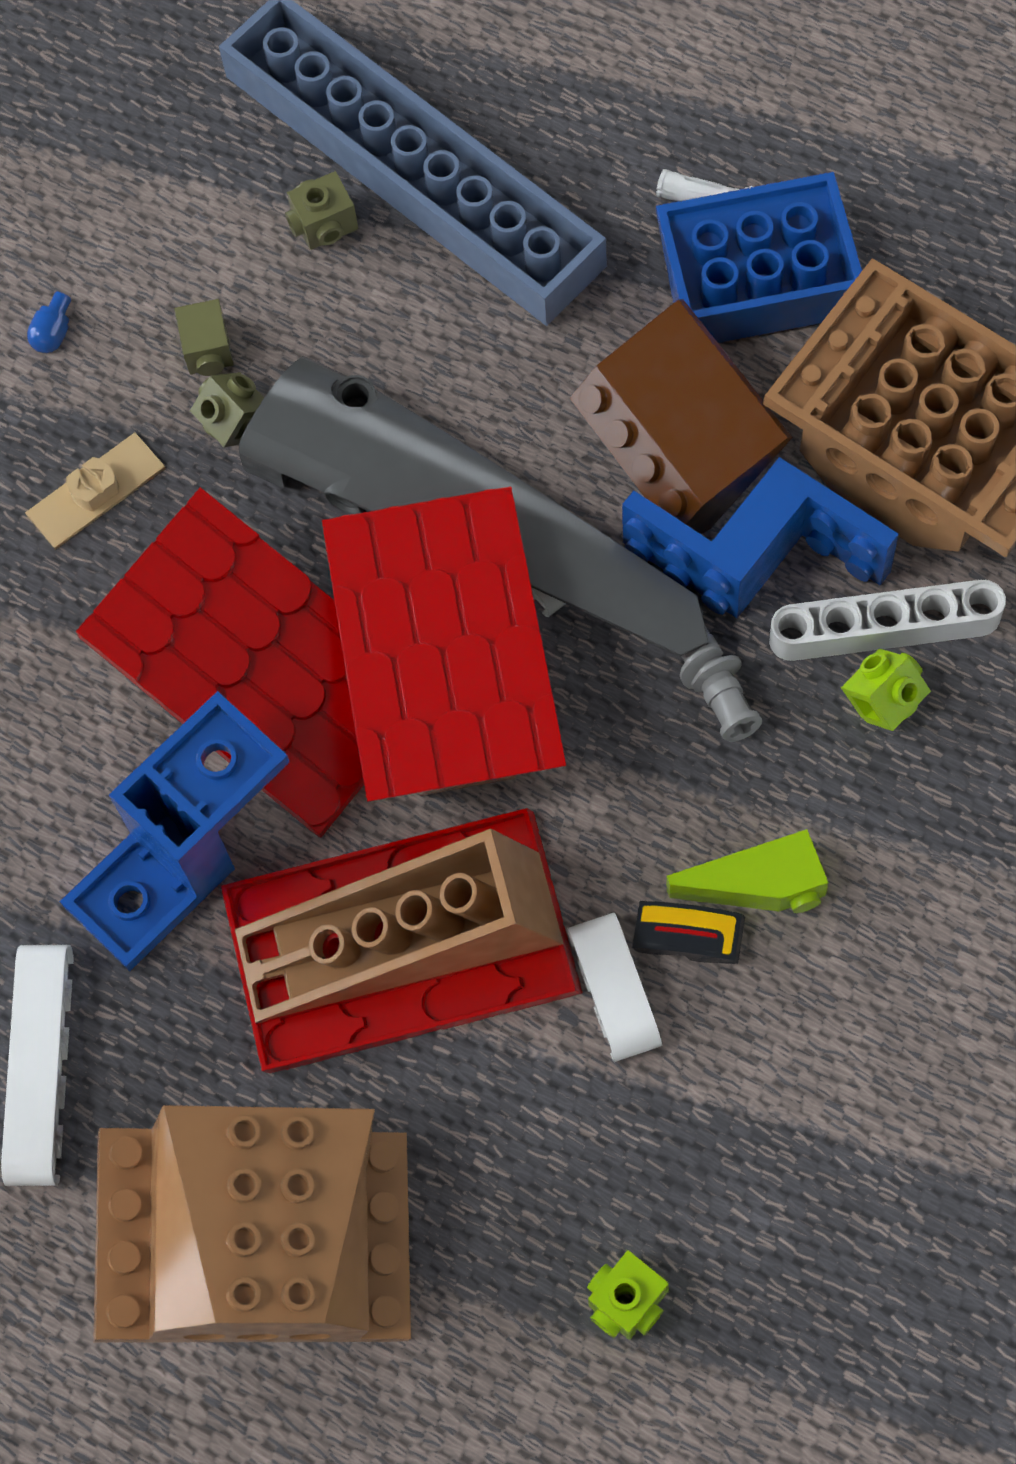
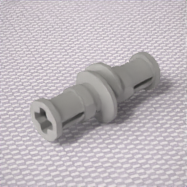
[679,607,762,742]

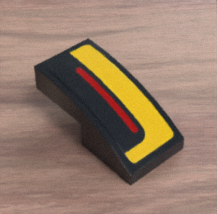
[632,901,745,964]

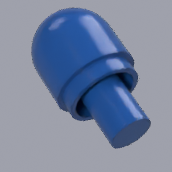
[27,292,72,353]

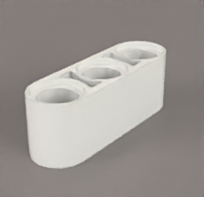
[567,913,662,1062]

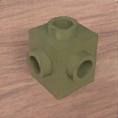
[285,171,359,250]
[190,372,264,447]

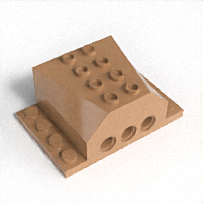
[763,258,1016,558]
[94,1105,411,1343]

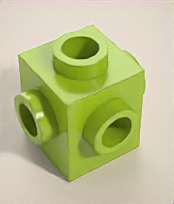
[841,648,931,731]
[587,1250,669,1340]

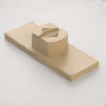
[25,432,166,550]

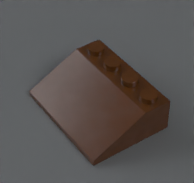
[569,299,793,534]

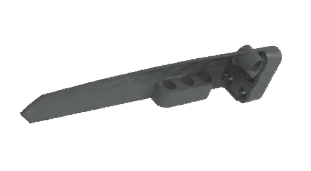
[239,356,708,657]

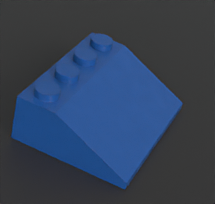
[656,172,862,343]

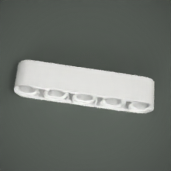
[769,580,1006,661]
[1,945,74,1186]

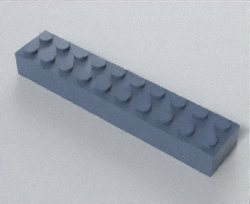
[219,0,607,326]

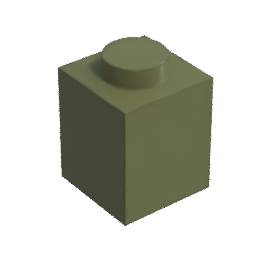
[174,298,234,376]

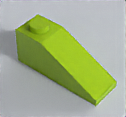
[666,829,828,913]

